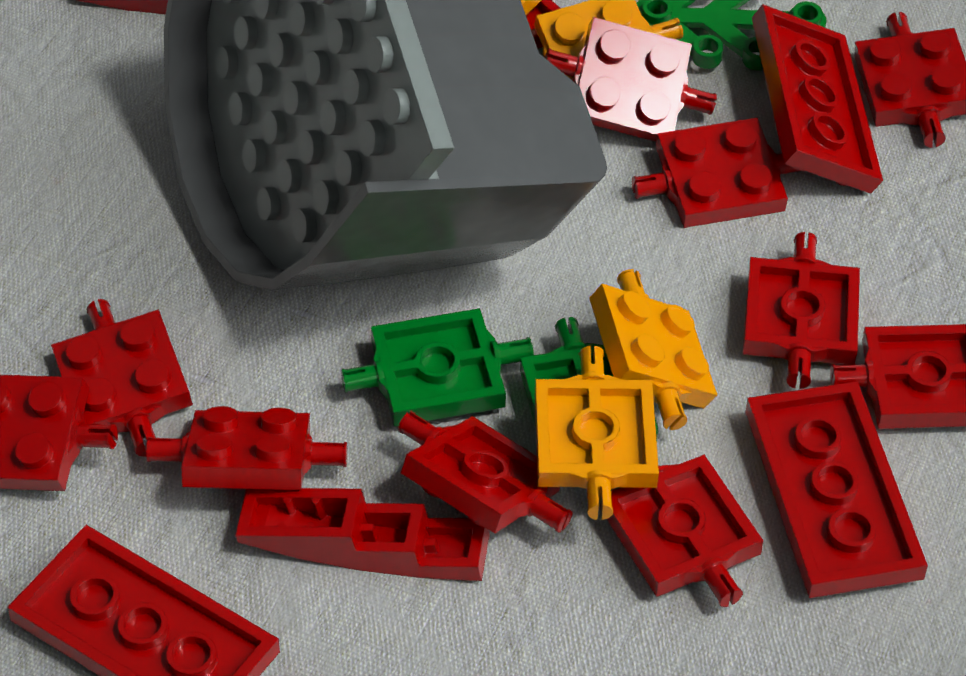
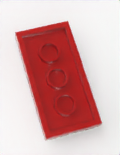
[752,4,883,194]
[745,381,928,598]
[7,524,280,676]

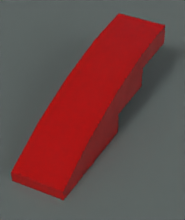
[235,488,490,581]

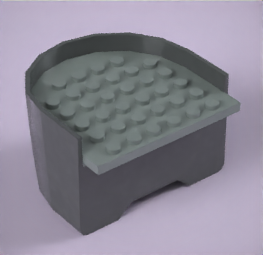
[164,0,607,290]

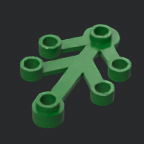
[637,0,827,71]

